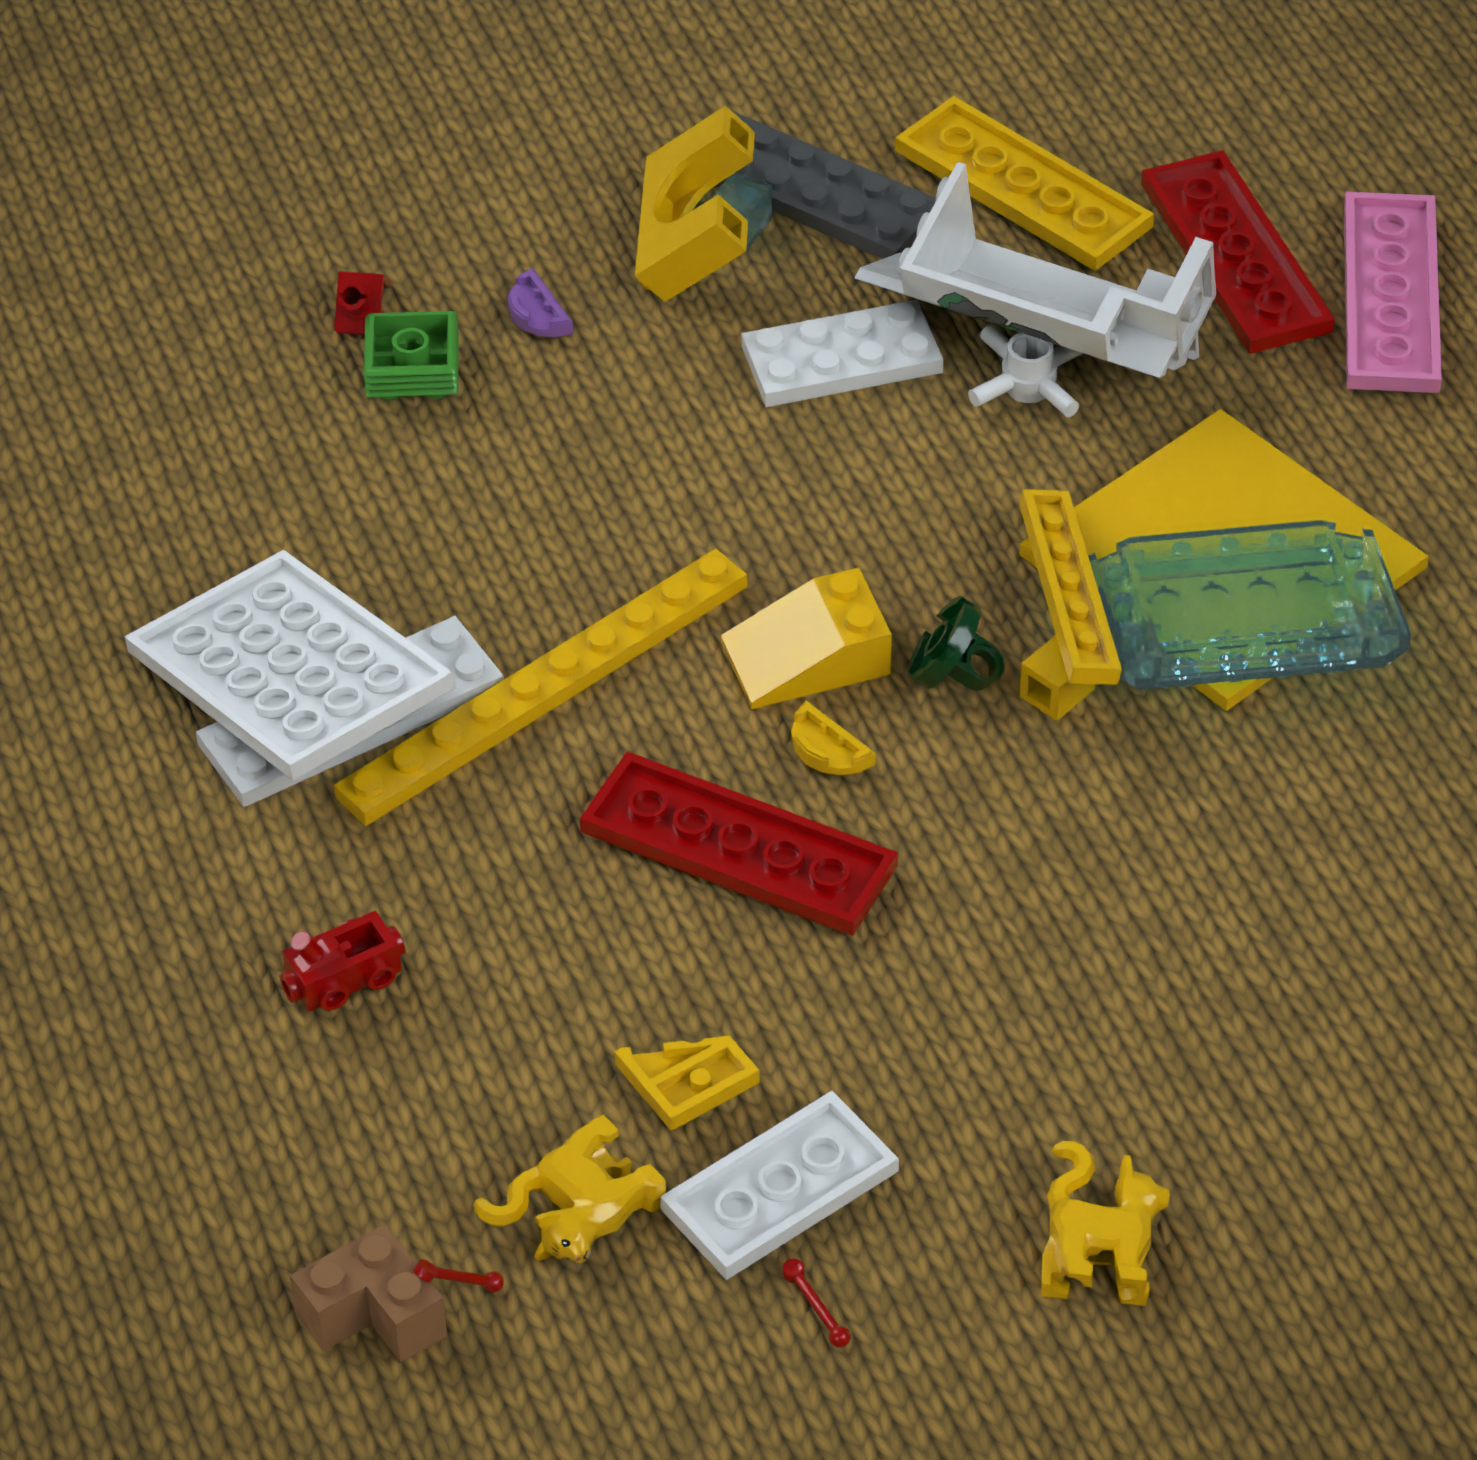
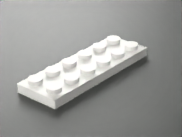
[196,616,504,807]

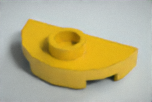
[791,700,876,775]

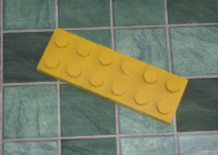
[895,96,1154,271]

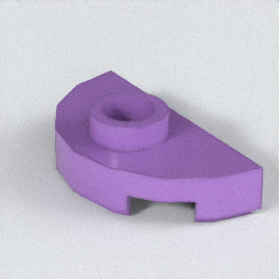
[507,268,573,337]

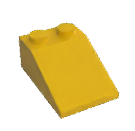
[721,567,892,709]

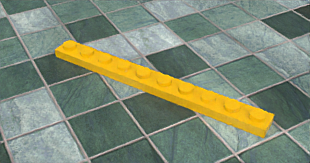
[334,548,747,826]

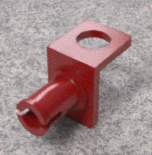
[334,271,391,335]

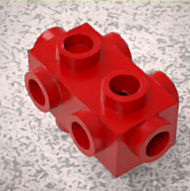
[279,910,406,1012]

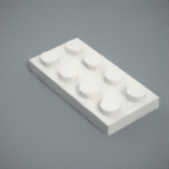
[741,299,943,407]
[660,1091,899,1280]

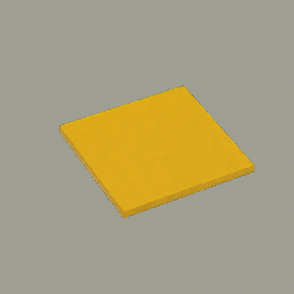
[1019,409,1429,711]

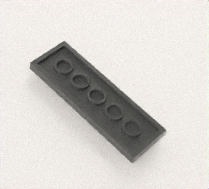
[715,110,936,259]

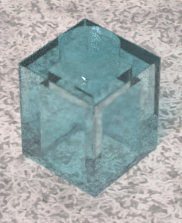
[712,173,772,251]

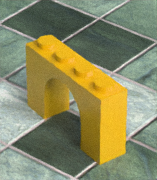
[635,105,755,302]

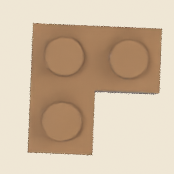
[290,1223,447,1363]

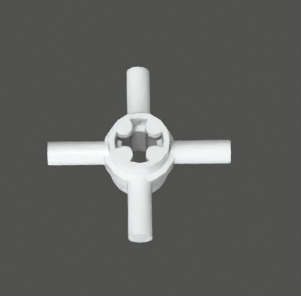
[968,324,1084,417]

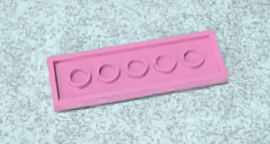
[1344,192,1442,393]

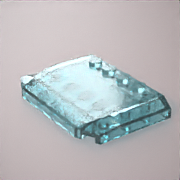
[1088,520,1411,690]

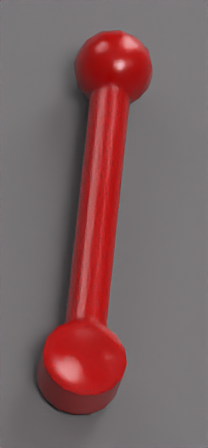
[413,1259,504,1293]
[783,1259,851,1348]

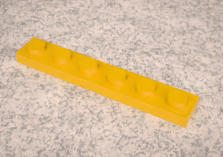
[1019,489,1122,686]

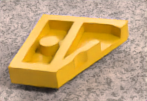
[614,1036,760,1131]

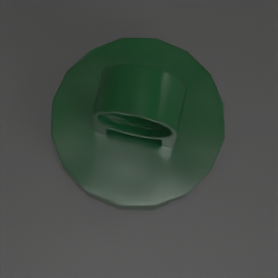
[908,596,1005,690]

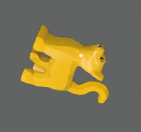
[474,1114,666,1263]
[1040,1141,1170,1306]

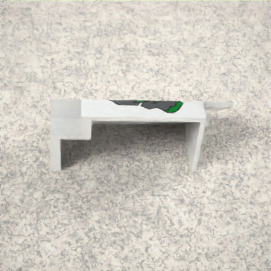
[855,162,1216,378]

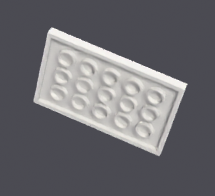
[124,550,456,781]

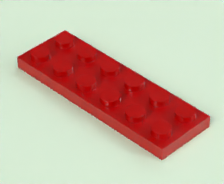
[1141,150,1335,354]
[579,751,898,936]

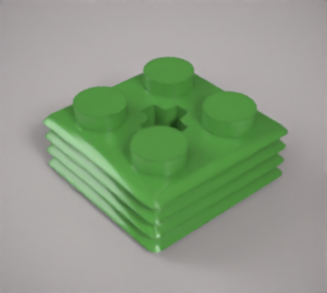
[364,311,459,400]

